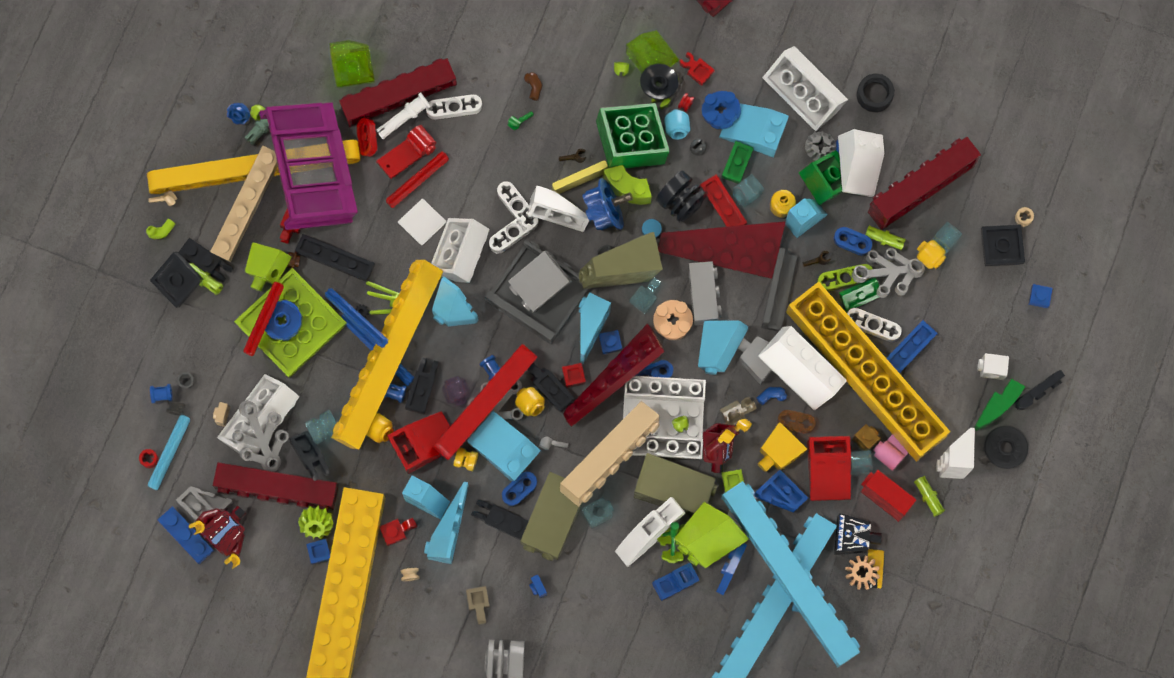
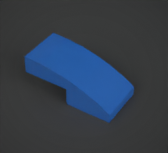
[652,563,700,601]

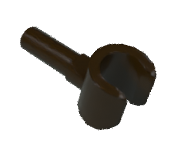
[559,149,586,163]
[802,251,831,267]

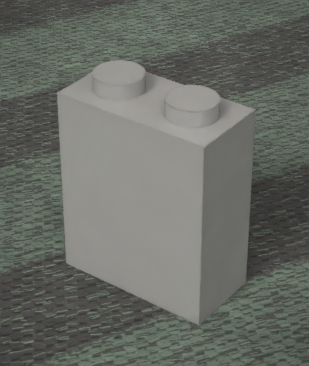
[508,251,572,312]

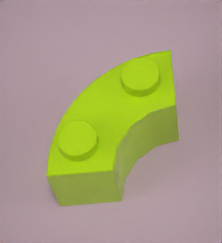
[603,165,652,205]

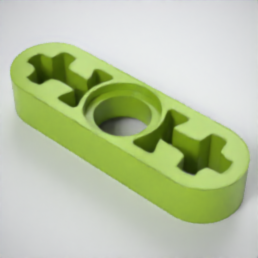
[817,264,873,292]

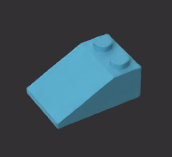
[719,104,789,158]
[579,292,611,364]
[467,411,541,481]

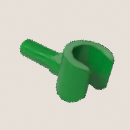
[507,111,534,130]

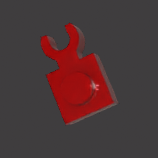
[679,52,715,86]

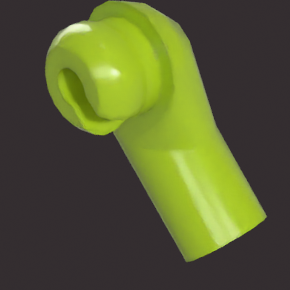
[146,219,176,239]

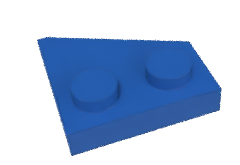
[753,470,808,513]
[716,543,747,595]

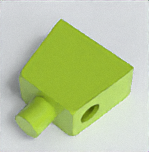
[245,242,292,292]

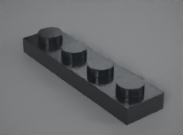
[295,234,375,282]

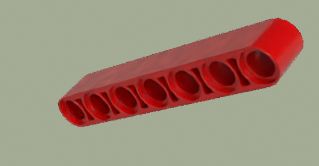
[433,343,538,460]

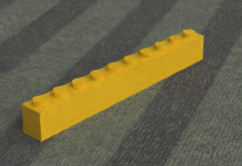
[331,260,443,449]

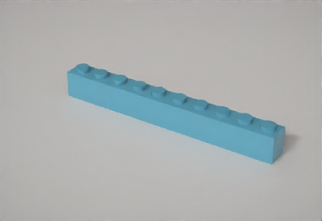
[721,481,860,668]
[712,513,837,678]

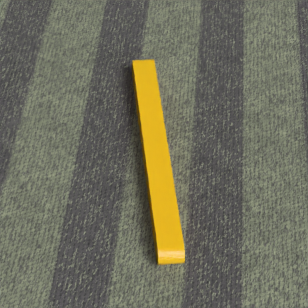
[147,140,361,194]

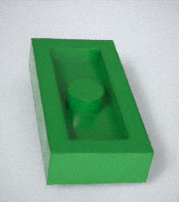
[721,141,754,184]
[839,278,879,312]

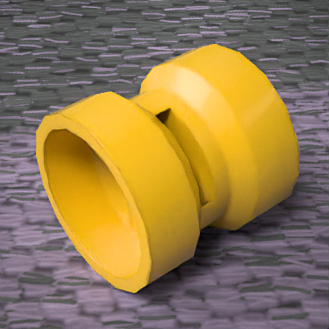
[453,447,479,472]

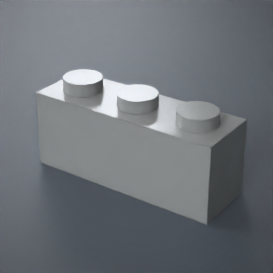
[688,261,722,325]

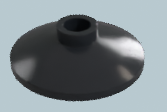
[640,64,679,100]

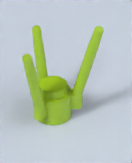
[366,281,400,315]

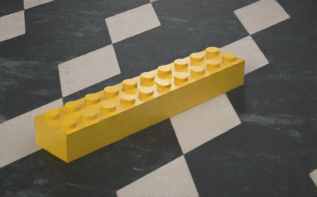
[786,282,951,462]
[306,487,385,678]

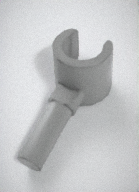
[539,437,568,450]

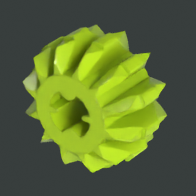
[298,506,333,540]

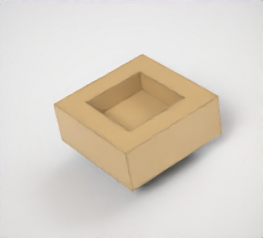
[213,402,230,427]

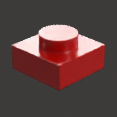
[562,363,586,388]

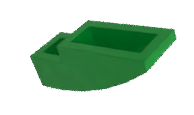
[974,379,1026,431]

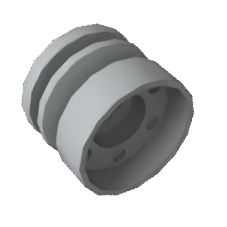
[485,639,525,678]

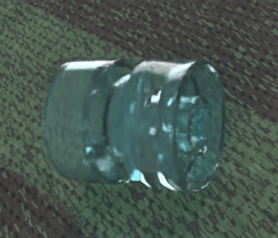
[304,409,336,445]

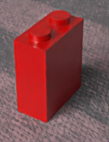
[861,470,916,522]

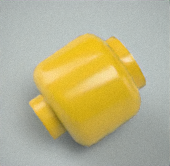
[770,190,796,218]
[917,240,947,269]
[515,387,545,417]
[366,413,394,443]

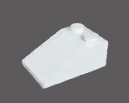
[838,129,884,197]

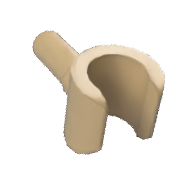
[149,191,178,206]

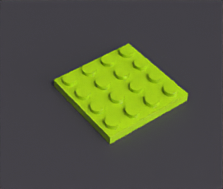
[234,268,347,378]

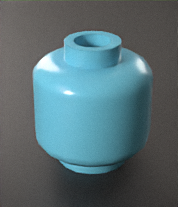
[664,110,690,140]

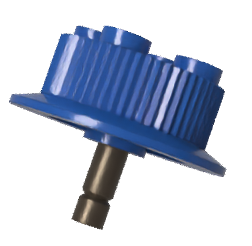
[583,178,633,230]

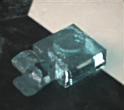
[629,277,661,314]

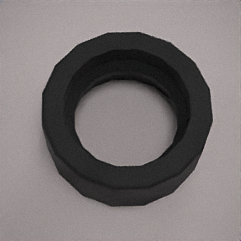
[856,73,895,113]

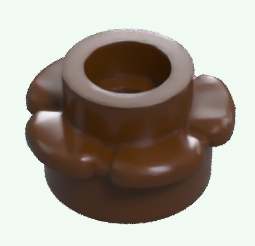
[287,251,300,269]

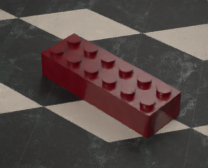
[868,137,981,230]

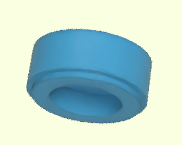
[642,219,662,238]

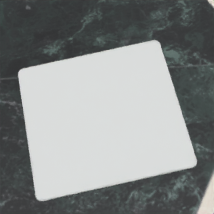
[398,199,446,245]

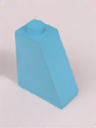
[785,198,828,238]
[698,320,748,375]
[402,476,450,520]

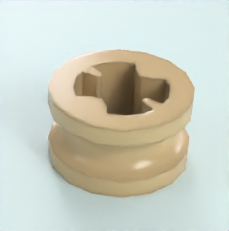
[1015,207,1034,227]
[400,568,420,581]

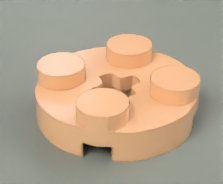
[653,300,693,340]

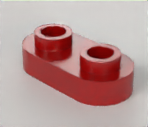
[357,118,378,157]

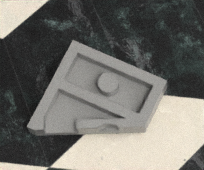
[176,486,233,521]

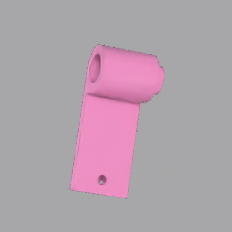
[873,435,908,471]

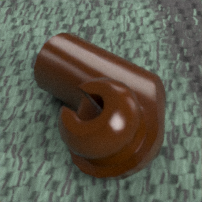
[524,72,542,101]

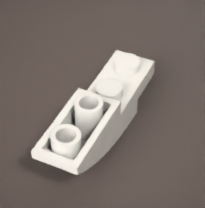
[615,497,685,567]

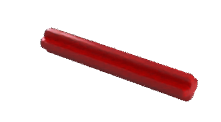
[386,151,449,208]
[243,282,284,356]

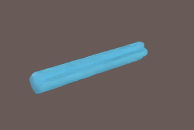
[148,415,190,490]

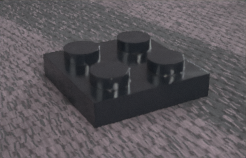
[981,224,1025,266]
[150,252,203,308]

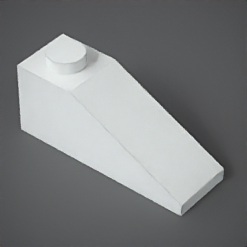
[528,186,589,232]

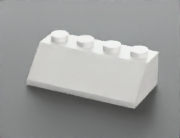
[762,46,848,131]
[758,326,847,410]
[217,374,299,461]

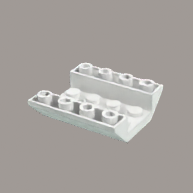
[623,376,706,459]

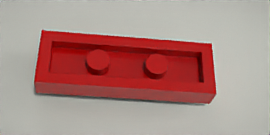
[700,174,748,227]

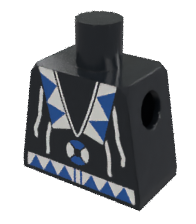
[834,513,882,555]

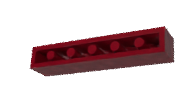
[339,58,457,127]
[212,462,339,512]

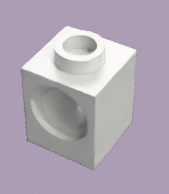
[977,353,1009,380]

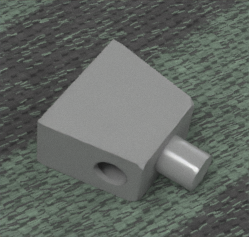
[738,336,772,385]

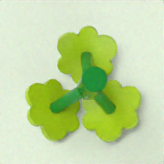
[657,522,685,563]

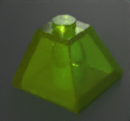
[626,30,679,73]
[330,40,375,87]

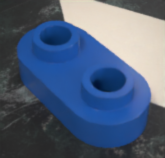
[834,227,872,256]
[635,360,673,378]
[502,472,537,506]

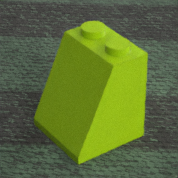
[674,502,749,568]

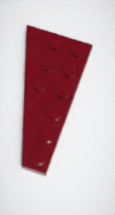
[658,221,786,279]
[563,323,665,427]

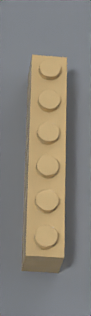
[210,146,278,262]
[560,401,660,507]

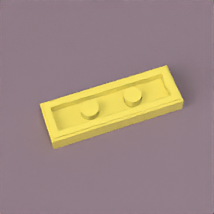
[552,161,608,194]

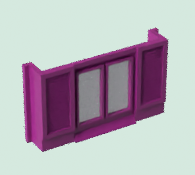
[259,102,358,230]

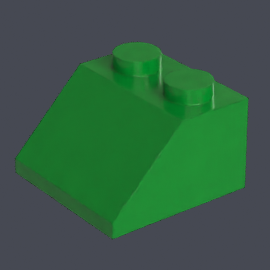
[799,150,842,205]

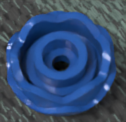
[227,103,250,125]

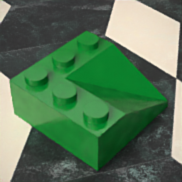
[596,103,670,168]

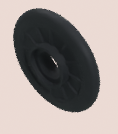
[984,426,1028,469]

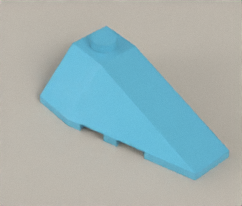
[432,277,479,327]
[424,482,469,564]

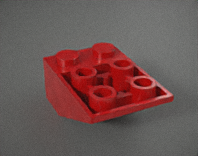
[387,411,450,474]
[807,436,851,501]

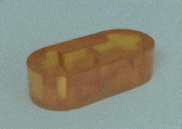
[777,410,816,433]

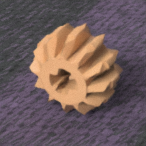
[846,555,880,590]

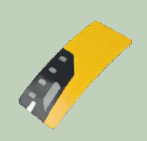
[867,549,884,588]

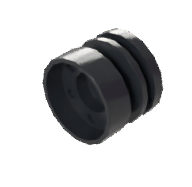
[656,171,708,223]

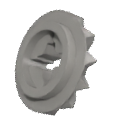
[805,131,836,161]

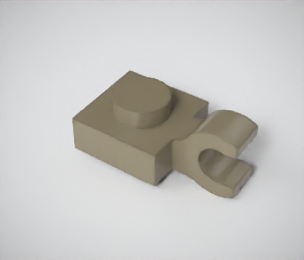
[720,397,757,425]
[466,586,490,625]

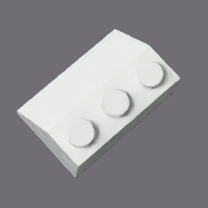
[431,218,489,283]
[936,428,975,479]

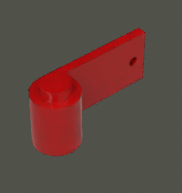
[376,125,437,179]

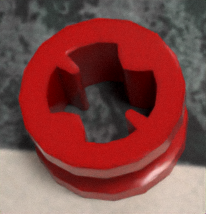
[678,93,695,113]
[139,449,159,468]

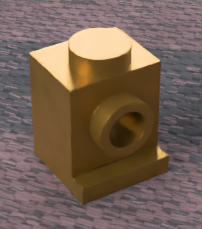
[852,424,880,453]

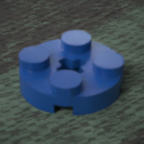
[702,91,741,129]
[265,300,302,341]

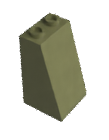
[579,232,663,289]
[634,453,718,516]
[520,472,583,561]

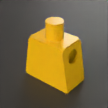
[758,423,807,472]

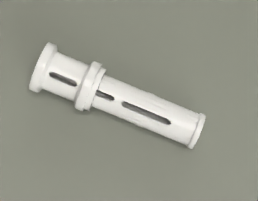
[376,92,431,140]

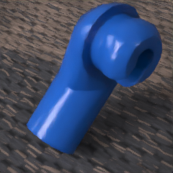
[756,387,787,405]

